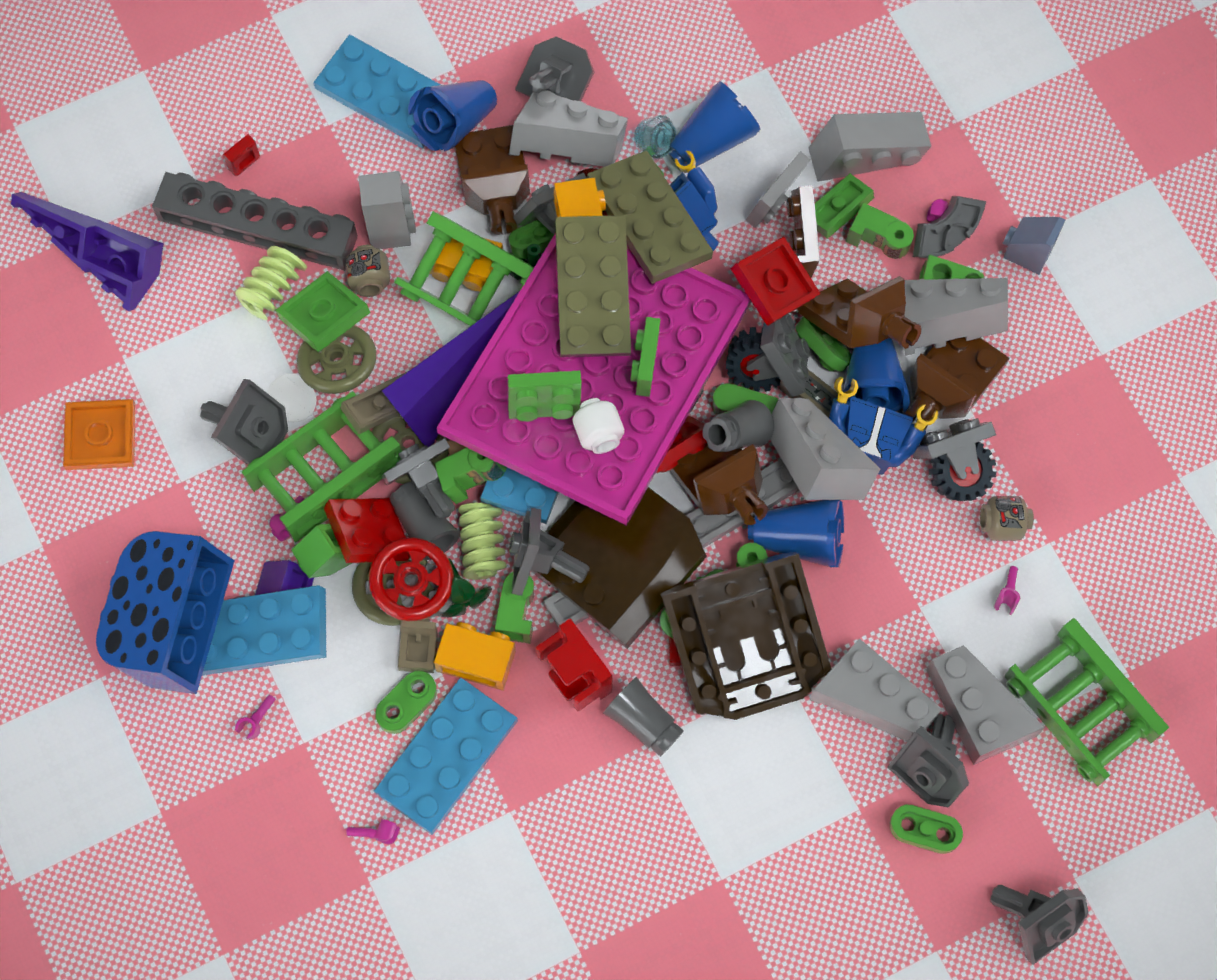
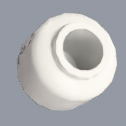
[572,398,624,454]

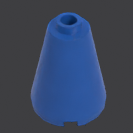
[408,80,497,151]
[669,81,761,167]
[842,338,910,413]
[748,500,844,568]

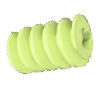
[235,246,307,320]
[458,503,507,580]

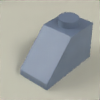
[1003,217,1066,275]

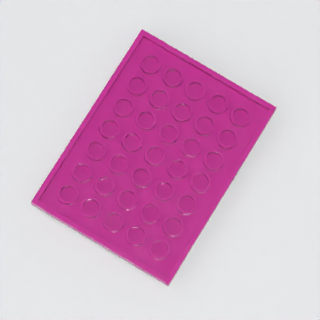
[437,233,751,525]

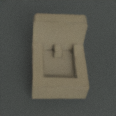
[398,618,438,673]

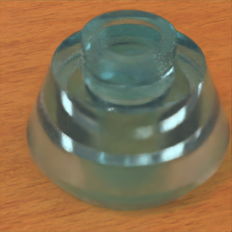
[634,115,676,160]

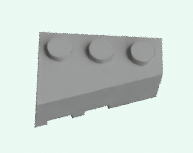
[509,90,628,167]
[808,112,931,182]
[358,171,416,249]
[904,278,1008,356]
[770,398,880,500]
[810,638,942,741]
[926,645,1045,765]

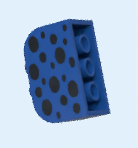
[96,531,235,694]

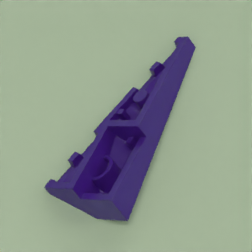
[11,192,164,311]
[382,291,520,447]

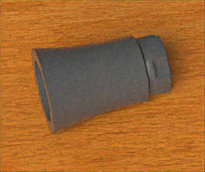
[703,400,774,452]
[390,482,460,560]
[603,677,684,757]

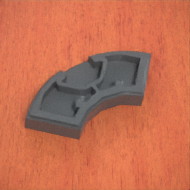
[913,196,986,258]

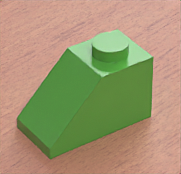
[291,524,352,578]

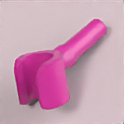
[927,199,949,222]
[270,495,305,541]
[994,566,1021,615]
[235,694,276,740]
[346,819,400,845]

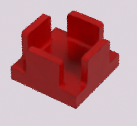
[536,618,612,711]

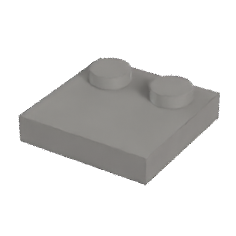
[746,151,811,229]

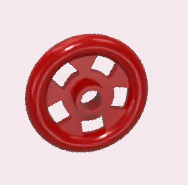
[369,538,454,621]

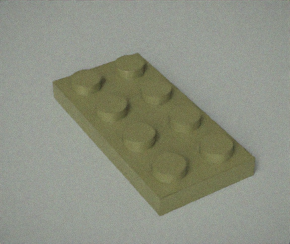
[587,150,713,284]
[555,215,631,357]

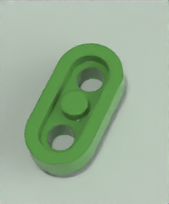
[509,220,554,259]
[795,317,852,372]
[375,671,437,734]
[890,805,963,854]

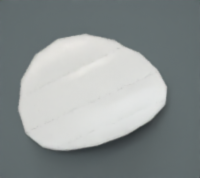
[266,373,316,422]

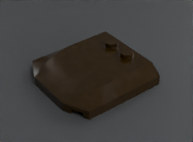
[531,487,707,649]
[660,552,831,720]

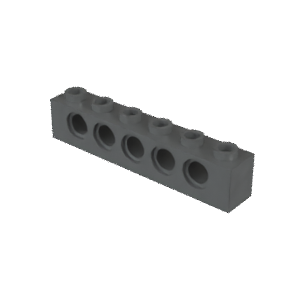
[152,172,358,271]

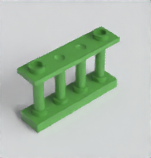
[394,211,534,326]
[241,391,402,543]
[1004,618,1170,787]

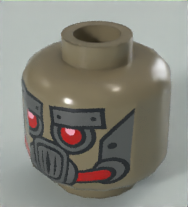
[345,245,390,297]
[980,496,1034,541]

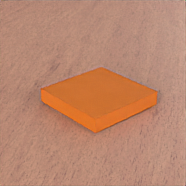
[63,399,135,470]

